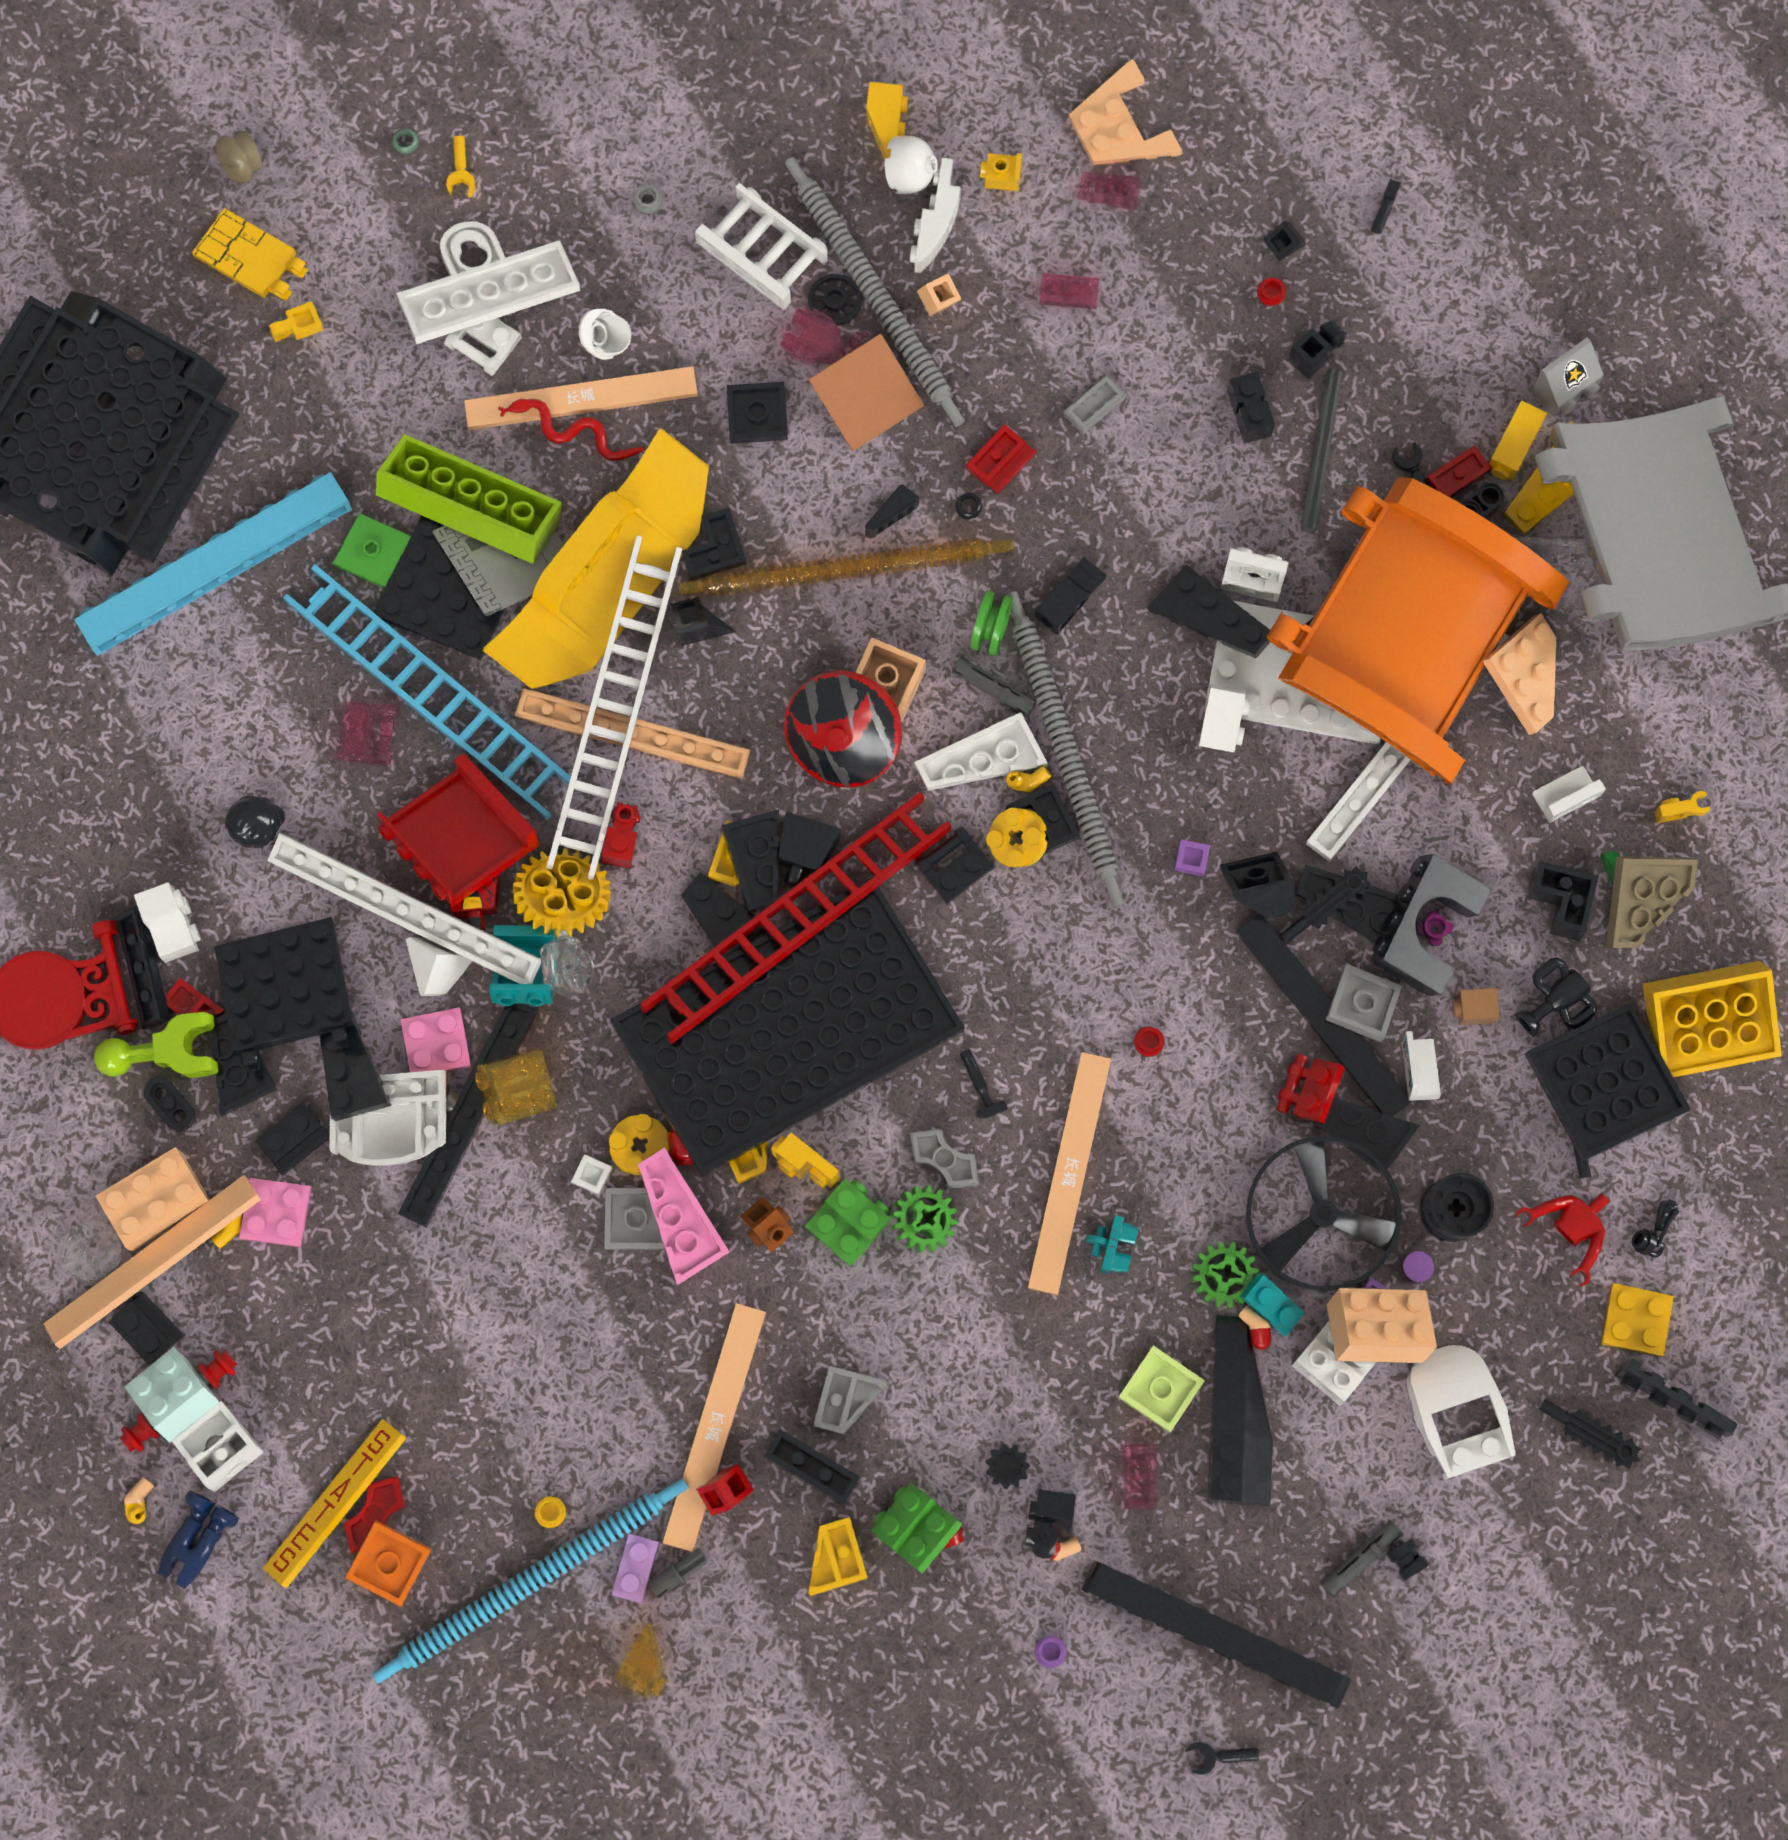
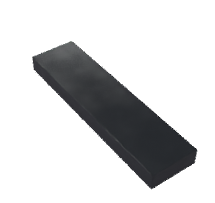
[115,906,171,1030]

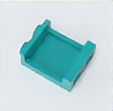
[489,925,557,1006]

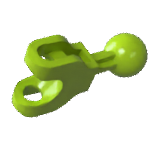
[94,1012,218,1079]

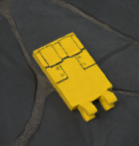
[192,208,308,301]

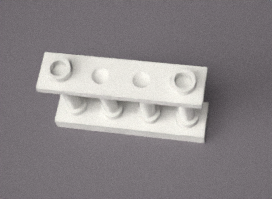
[695,183,828,310]

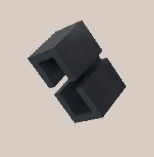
[1227,372,1275,443]

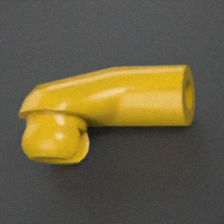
[1006,765,1052,793]
[210,1214,242,1249]

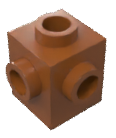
[740,1196,794,1253]

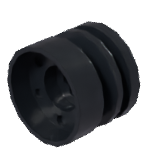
[1419,1172,1495,1243]

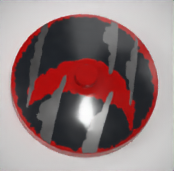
[784,670,903,787]

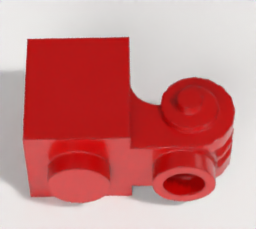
[601,802,641,869]

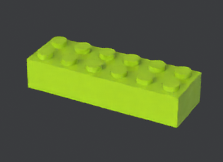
[376,434,562,564]

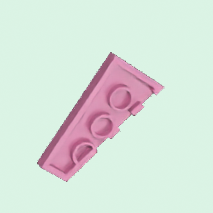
[638,1148,729,1285]

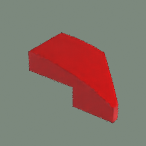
[165,978,224,1016]

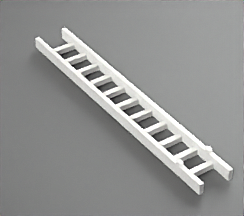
[546,535,682,880]

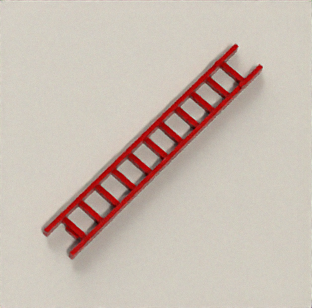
[640,792,951,1044]

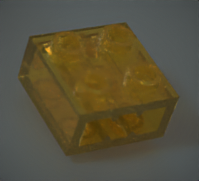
[475,1049,557,1125]

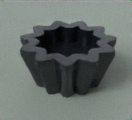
[986,1444,1030,1490]

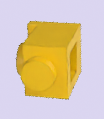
[980,153,1022,191]

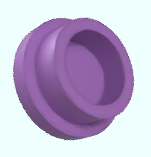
[1035,1636,1066,1668]

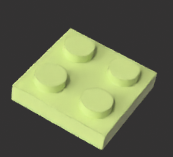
[1118,1346,1205,1433]

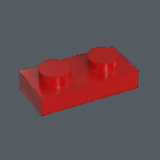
[1426,445,1492,498]

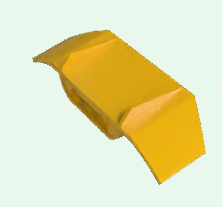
[483,428,709,689]

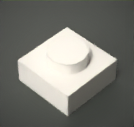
[571,1154,613,1196]

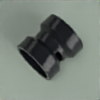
[1386,1538,1430,1581]

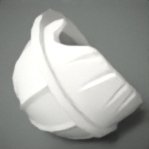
[579,309,631,360]

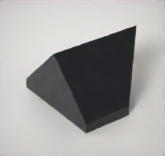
[671,597,736,646]

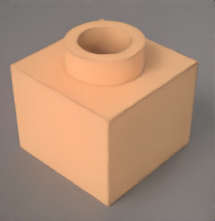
[917,274,961,317]

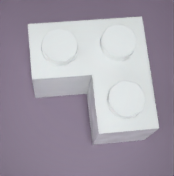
[134,882,201,963]

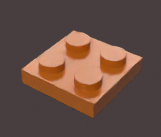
[345,1520,431,1607]

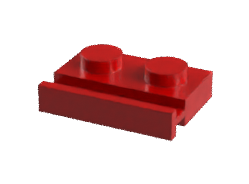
[966,424,1036,495]

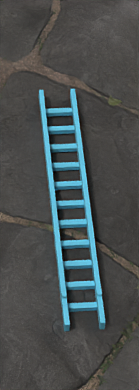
[283,564,575,820]

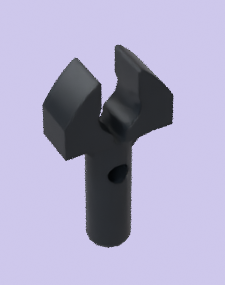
[1371,179,1401,234]

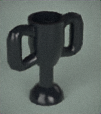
[1515,957,1598,1037]

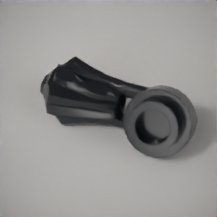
[1632,1199,1680,1258]

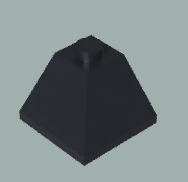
[1220,851,1297,918]

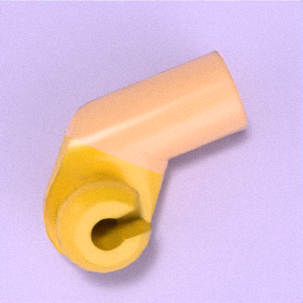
[124,1476,155,1524]

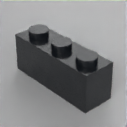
[764,1429,861,1507]

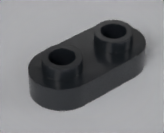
[144,1077,196,1131]

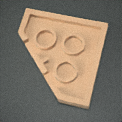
[1483,613,1557,735]

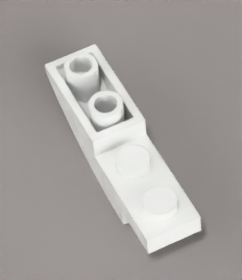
[910,158,961,273]

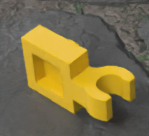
[269,301,324,342]
[1654,791,1711,824]

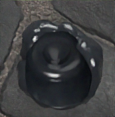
[225,795,285,848]

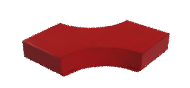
[344,1476,405,1554]

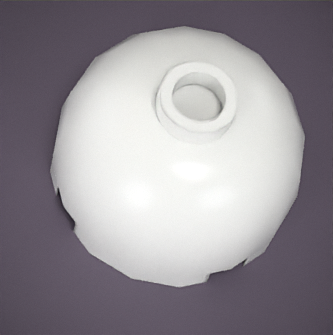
[884,136,937,194]

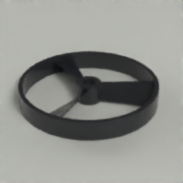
[1246,1136,1402,1291]

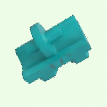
[1085,1215,1139,1275]

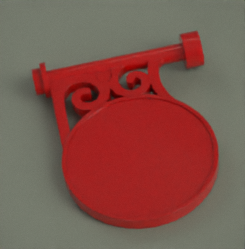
[0,920,138,1050]

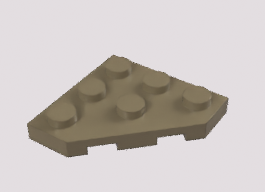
[1606,857,1698,948]

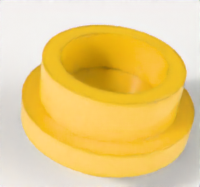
[535,1496,566,1528]

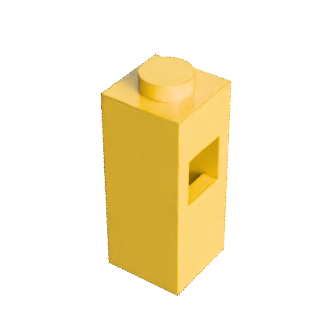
[1489,400,1547,481]

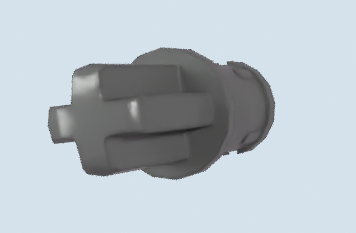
[647,1549,708,1599]

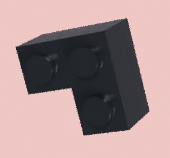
[1527,861,1599,941]

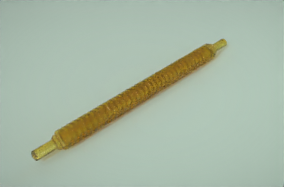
[679,538,1014,596]

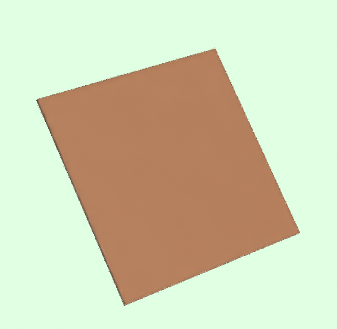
[808,333,925,451]

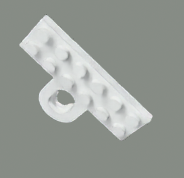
[397,221,580,344]

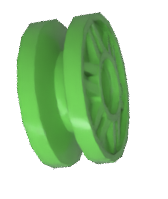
[970,590,1013,656]

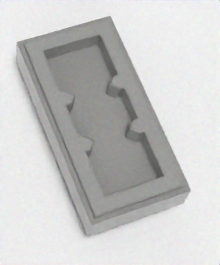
[1063,375,1126,434]

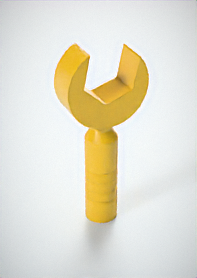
[446,135,476,198]

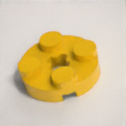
[986,808,1047,868]
[609,1114,669,1176]

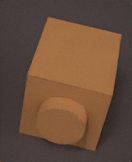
[1452,988,1500,1025]

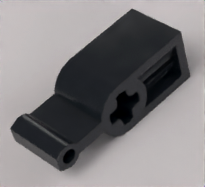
[1035,557,1107,635]

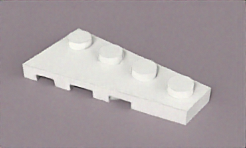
[914,712,1048,791]

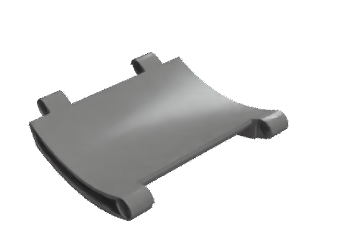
[1535,397,1788,651]

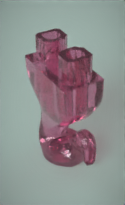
[780,307,870,365]

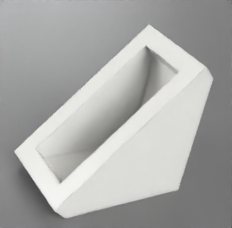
[406,937,472,996]

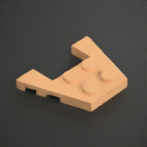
[1069,59,1182,165]

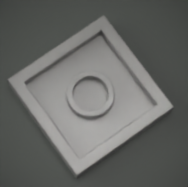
[1325,963,1402,1042]
[604,1188,665,1250]

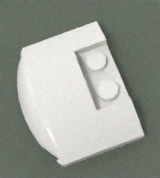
[329,1070,446,1166]

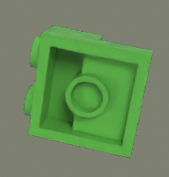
[805,1179,891,1267]
[871,1483,962,1573]

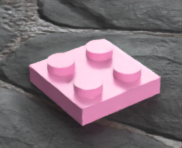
[400,1007,472,1072]
[239,1178,312,1247]

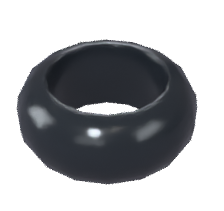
[955,493,982,520]

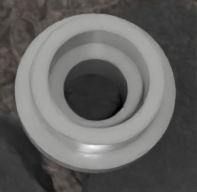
[634,185,662,214]

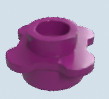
[1417,911,1453,946]

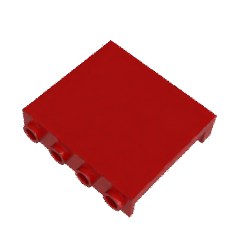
[377,753,539,908]

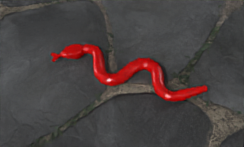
[498,399,643,461]

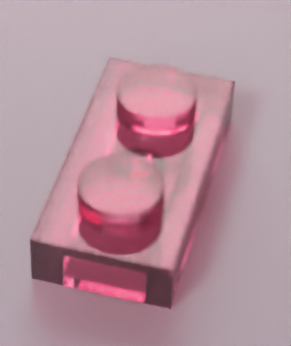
[1039,273,1099,309]

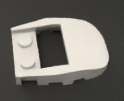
[1407,1345,1516,1479]

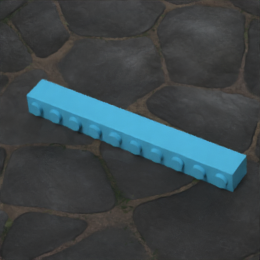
[74,472,352,656]

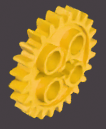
[513,848,611,937]

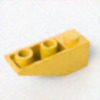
[866,82,908,160]

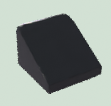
[1263,221,1307,261]

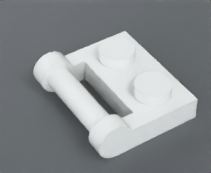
[444,318,522,376]

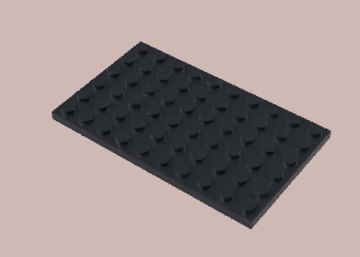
[610,877,965,1178]

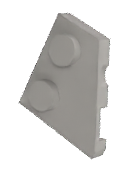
[813,1366,887,1435]

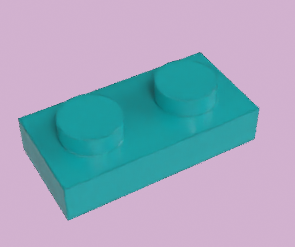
[1240,1272,1305,1337]

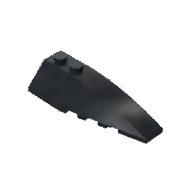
[1208,1315,1273,1506]

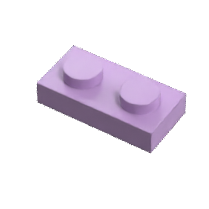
[611,1534,659,1604]

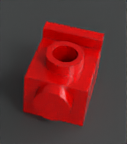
[696,1464,754,1516]

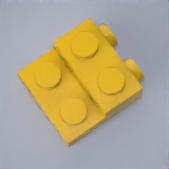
[771,1132,840,1189]

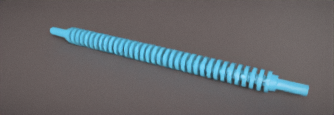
[372,1478,688,1684]

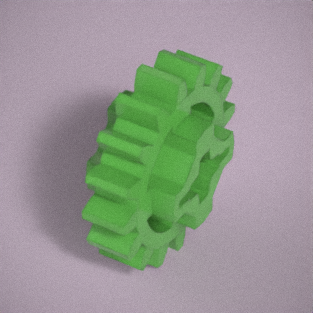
[890,1185,958,1253]
[1192,1241,1259,1309]

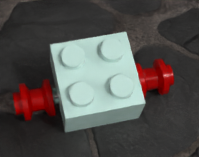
[120,1346,237,1453]

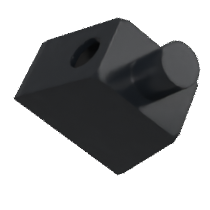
[778,811,841,887]

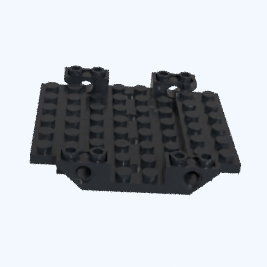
[0,291,239,576]

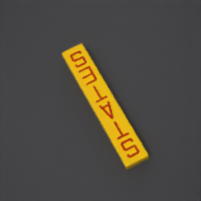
[262,1419,406,1588]

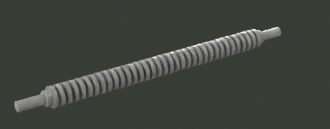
[785,157,965,427]
[1007,591,1125,909]

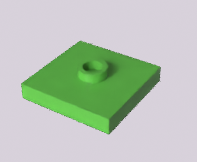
[333,513,411,589]

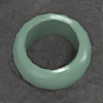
[392,129,419,154]

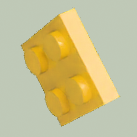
[1601,1283,1674,1357]

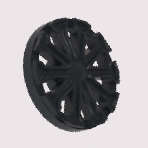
[808,274,862,326]

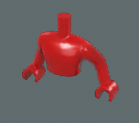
[1514,1193,1609,1287]

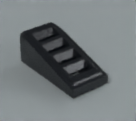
[865,484,920,539]

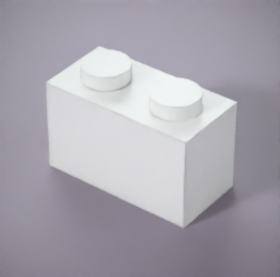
[1199,684,1250,752]

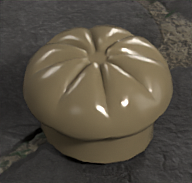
[216,131,262,183]

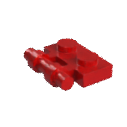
[1276,1054,1345,1124]

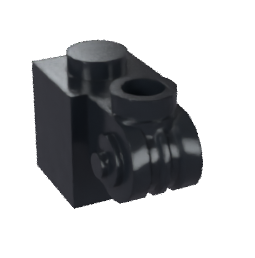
[1288,320,1347,380]
[1025,1489,1076,1558]

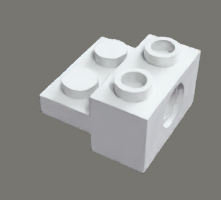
[1220,547,1288,602]
[1292,1321,1376,1406]
[172,1401,263,1493]

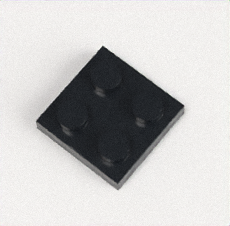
[726,381,788,444]

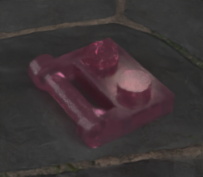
[338,702,399,766]

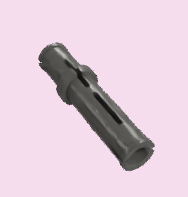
[952,656,1037,717]
[1320,1519,1403,1598]

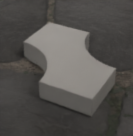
[910,1129,979,1190]

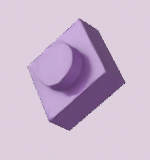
[1174,839,1210,877]

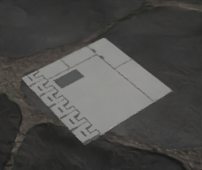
[432,526,564,616]

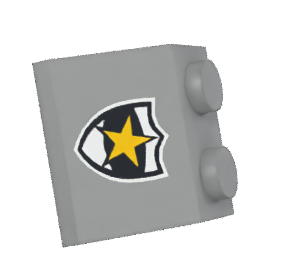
[1532,337,1604,417]

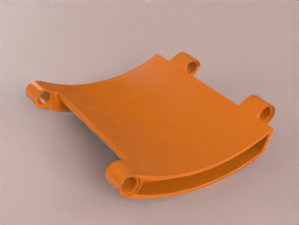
[1266,477,1570,785]

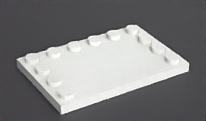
[1204,601,1381,745]

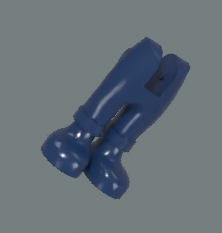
[158,1490,240,1589]

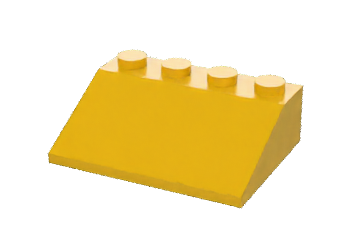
[1643,961,1782,1077]

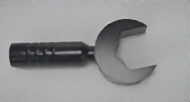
[1392,442,1428,485]
[1185,1742,1259,1775]

